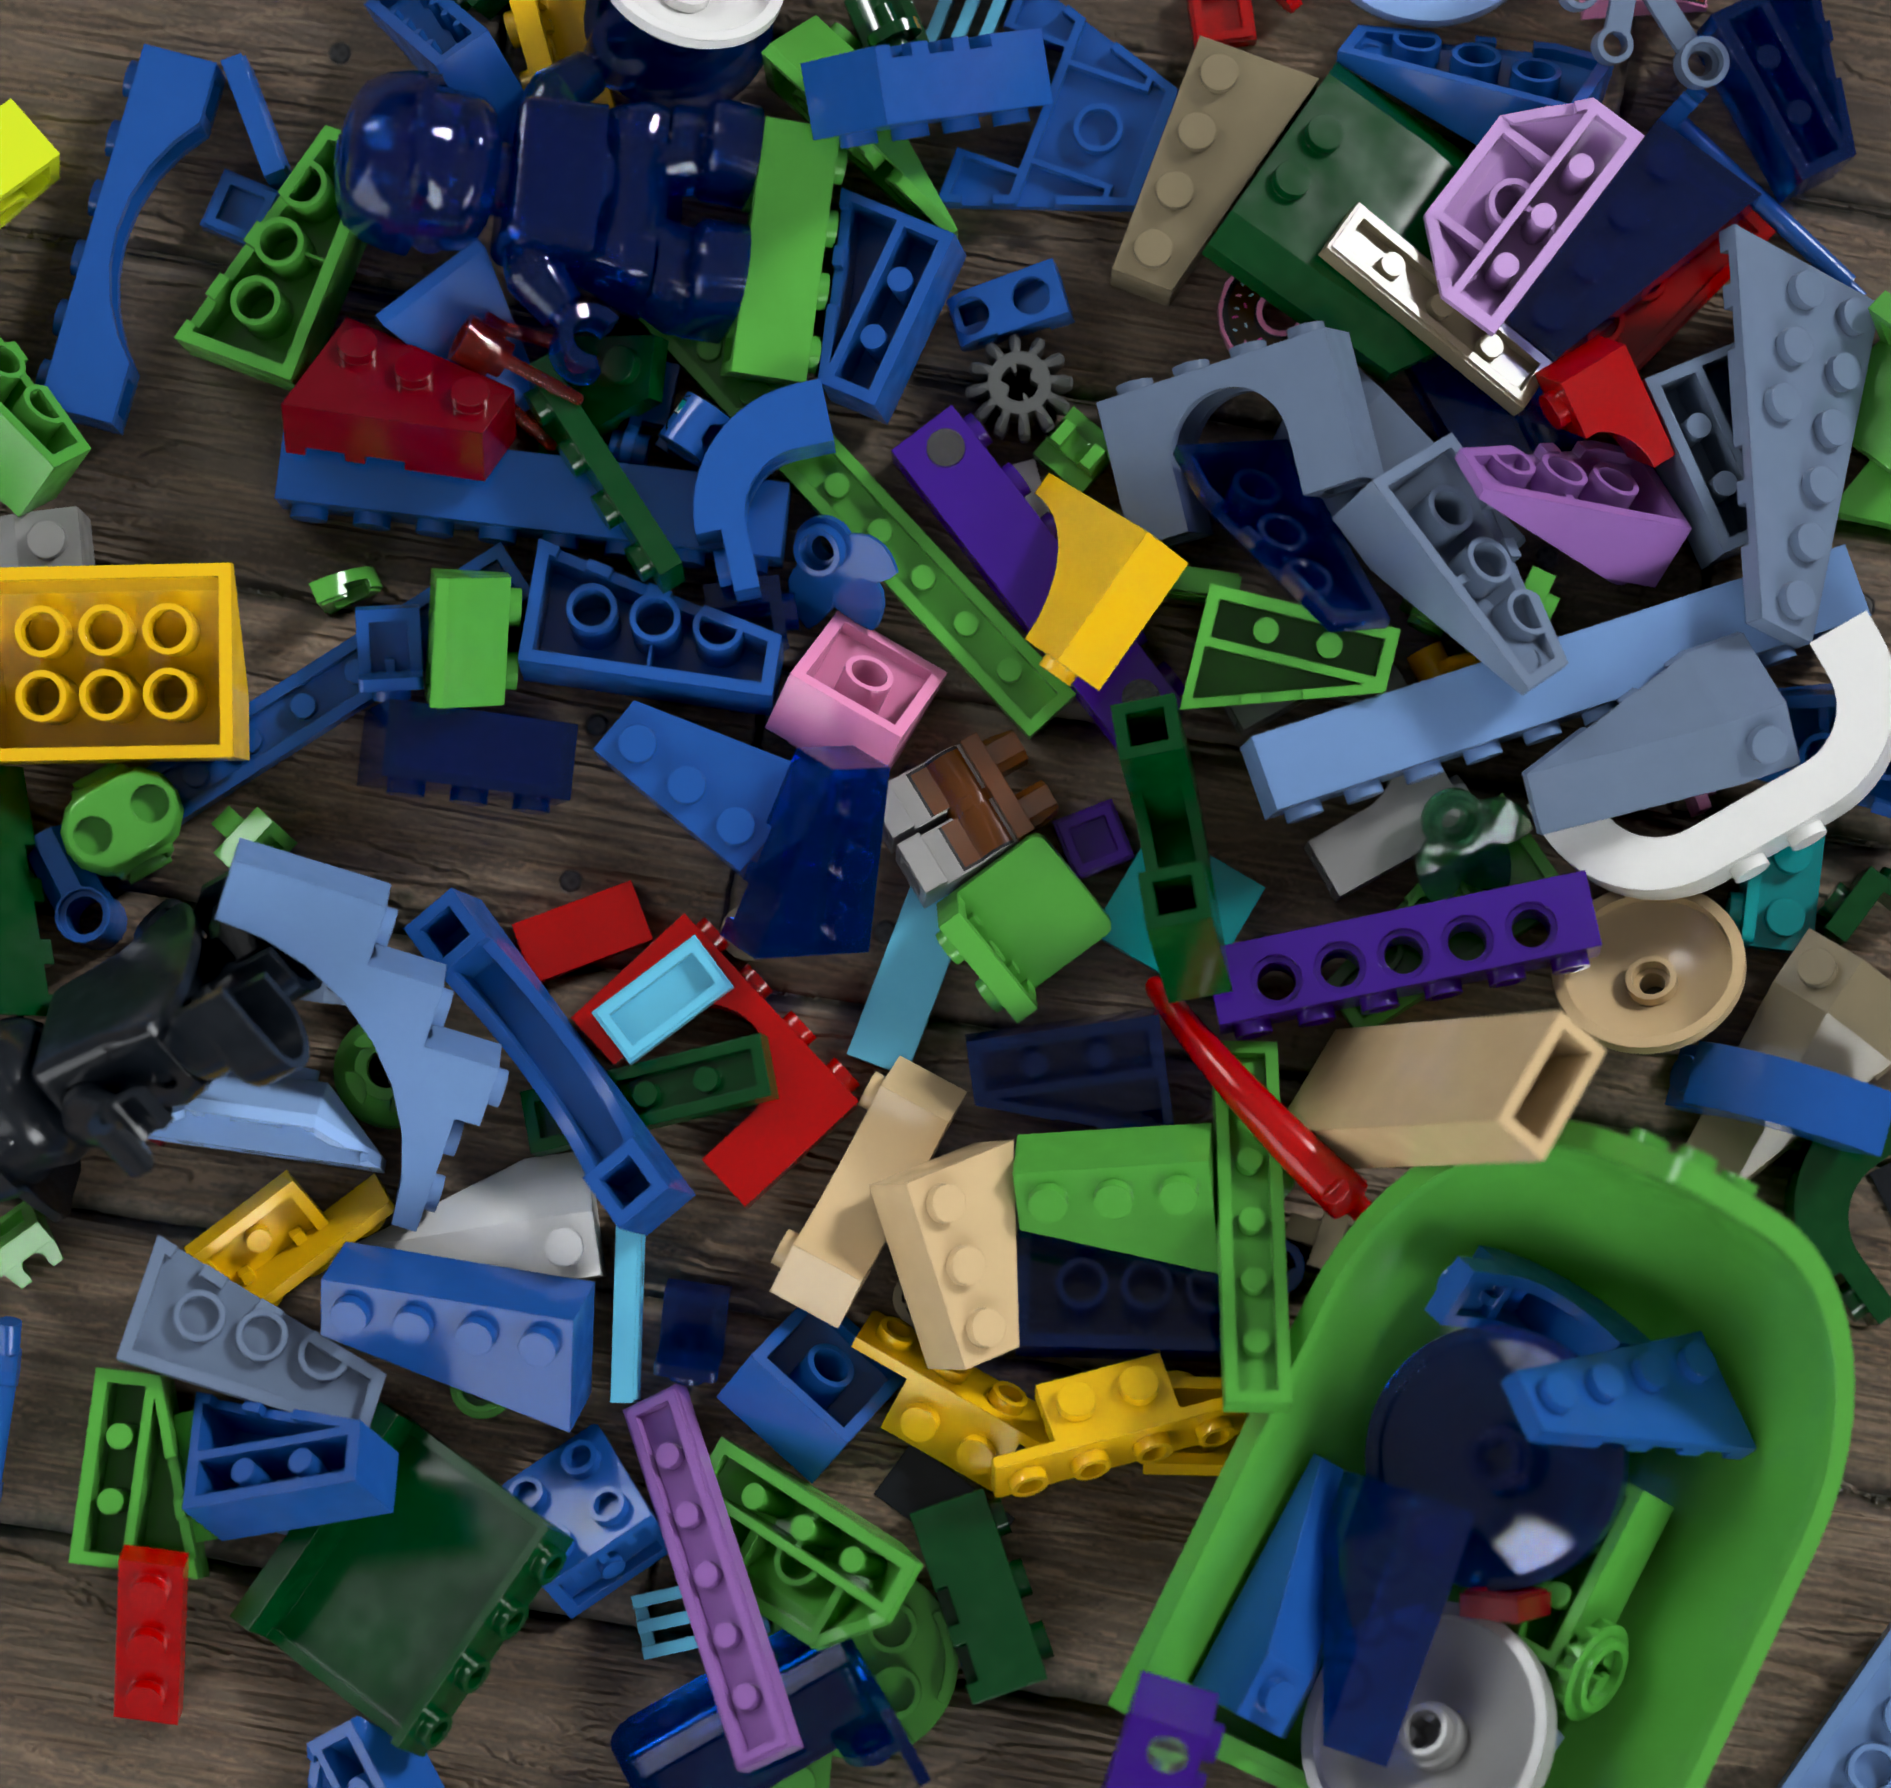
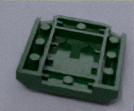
[1201,62,1469,383]

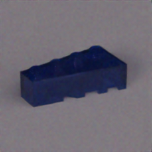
[1505,119,1762,362]

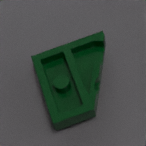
[537,335,669,456]

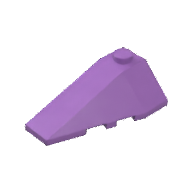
[1454,440,1692,588]

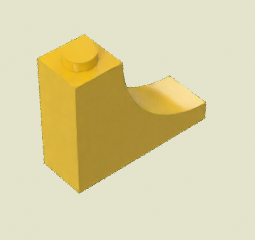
[1025,473,1189,691]

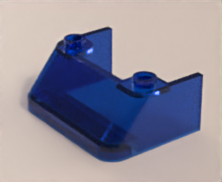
[610,1629,932,1788]

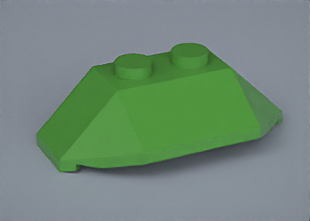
[710,1437,923,1651]

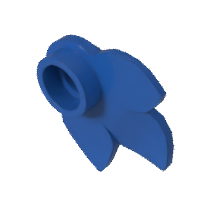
[788,515,899,630]

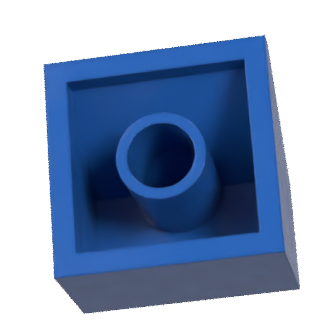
[716,1307,906,1484]

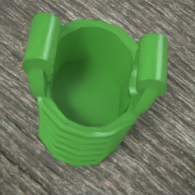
[60,763,184,885]

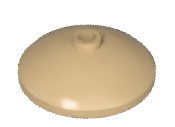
[1551,891,1747,1054]

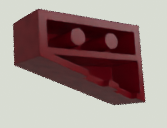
[281,317,516,481]

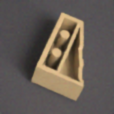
[869,1140,1019,1370]

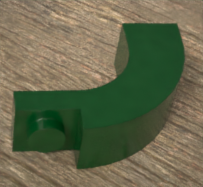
[1784,1123,1891,1326]

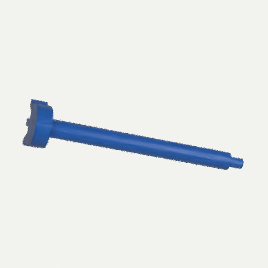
[1648,88,1867,295]

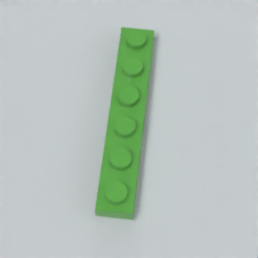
[1212,1041,1292,1413]

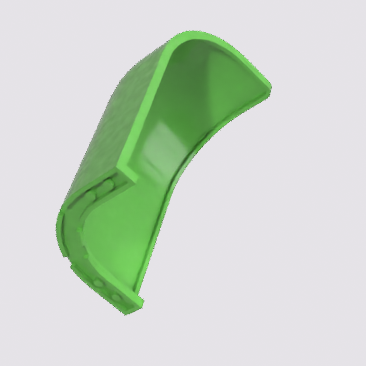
[1107,1120,1855,1788]

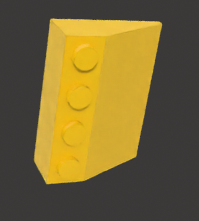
[0,563,250,765]

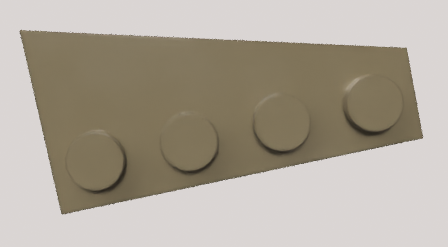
[1110,35,1319,307]

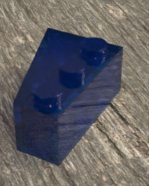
[1696,0,1856,204]
[357,699,578,814]
[965,1008,1174,1129]

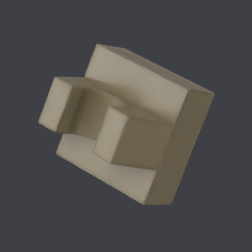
[1285,1211,1355,1271]

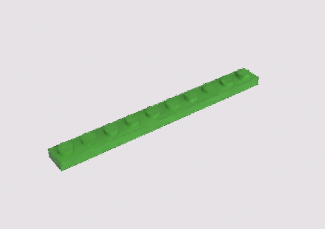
[600,235,1076,740]

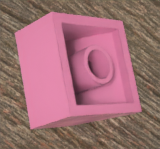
[765,610,948,787]

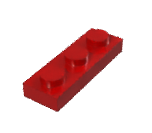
[114,1544,189,1725]

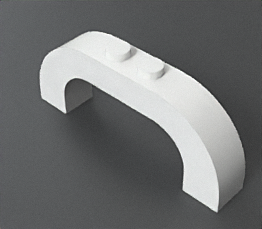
[1526,610,1891,900]

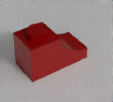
[1535,335,1675,468]

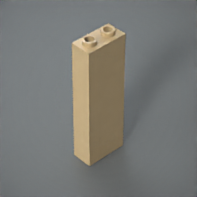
[1288,1010,1607,1169]

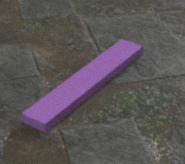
[623,1384,804,1773]

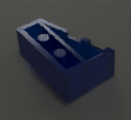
[720,745,890,959]

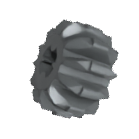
[966,334,1073,443]

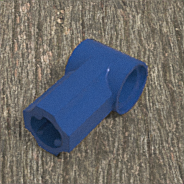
[27,824,128,950]

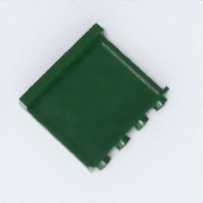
[230,1401,574,1757]

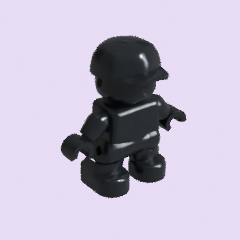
[0,871,323,1223]

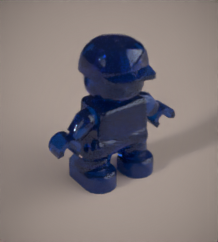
[334,7,764,386]

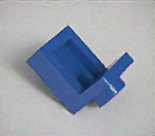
[355,604,424,702]

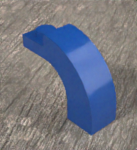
[693,378,836,602]
[1665,1041,1891,1157]
[1425,1245,1651,1363]

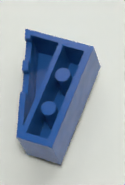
[818,187,967,425]

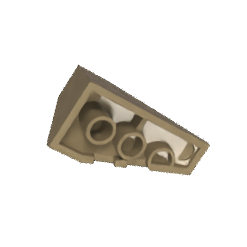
[1686,928,1891,1181]

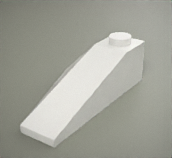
[357,1151,607,1280]

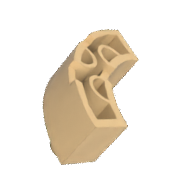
[769,1056,967,1329]

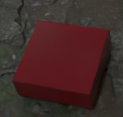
[1459,1582,1551,1624]

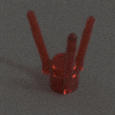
[448,312,584,451]

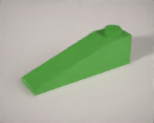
[761,15,958,238]

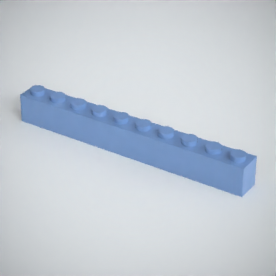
[1240,544,1871,824]

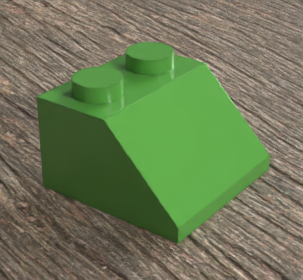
[425,568,522,709]

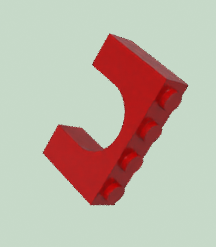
[571,913,860,1209]

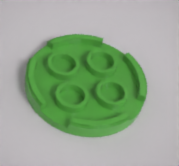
[768,1579,958,1760]

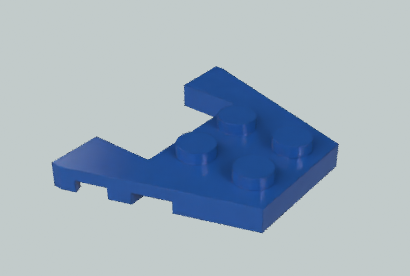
[939,0,1179,212]

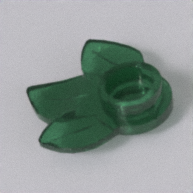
[1415,788,1533,902]

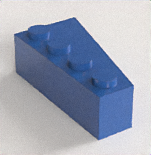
[800,28,1053,149]
[321,1241,595,1433]

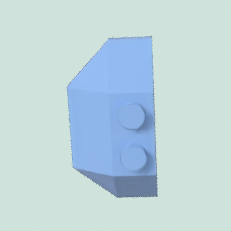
[147,1067,386,1173]

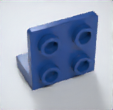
[502,1424,668,1619]

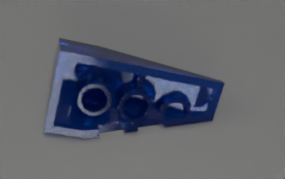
[1173,439,1390,632]

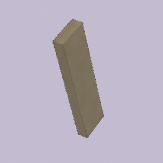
[1318,202,1553,416]

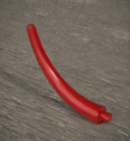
[1145,975,1372,1222]

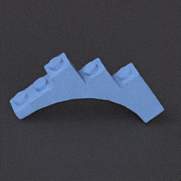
[215,838,509,1232]

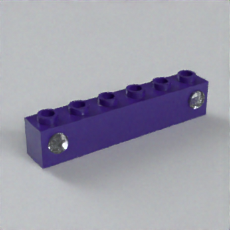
[891,405,1185,752]
[1101,1670,1225,1788]

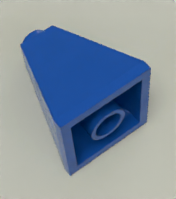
[373,238,530,418]

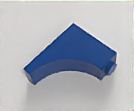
[364,0,556,182]

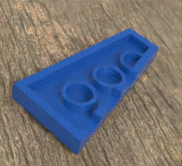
[1501,1331,1757,1460]

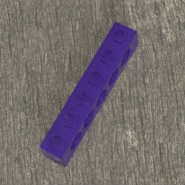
[1212,870,1602,1041]

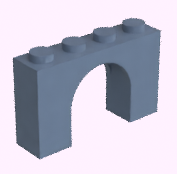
[1096,321,1384,548]

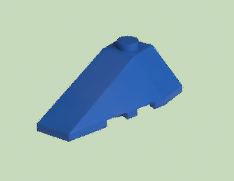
[1336,24,1614,145]

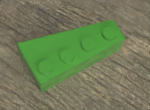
[720,116,847,386]

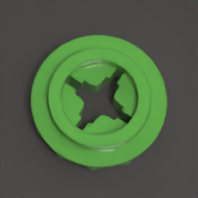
[1552,1618,1629,1722]

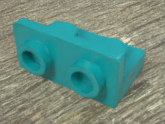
[1725,827,1826,954]

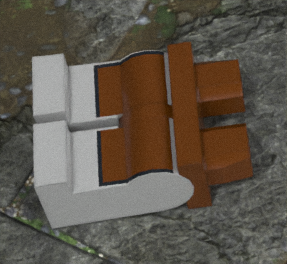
[863,729,1059,909]

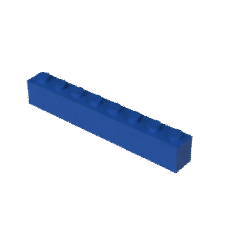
[274,430,792,575]

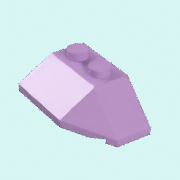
[1423,97,1645,337]

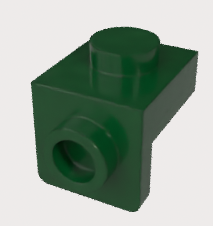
[1816,866,1891,945]

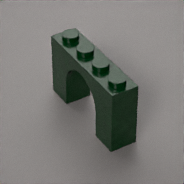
[1110,693,1233,1003]

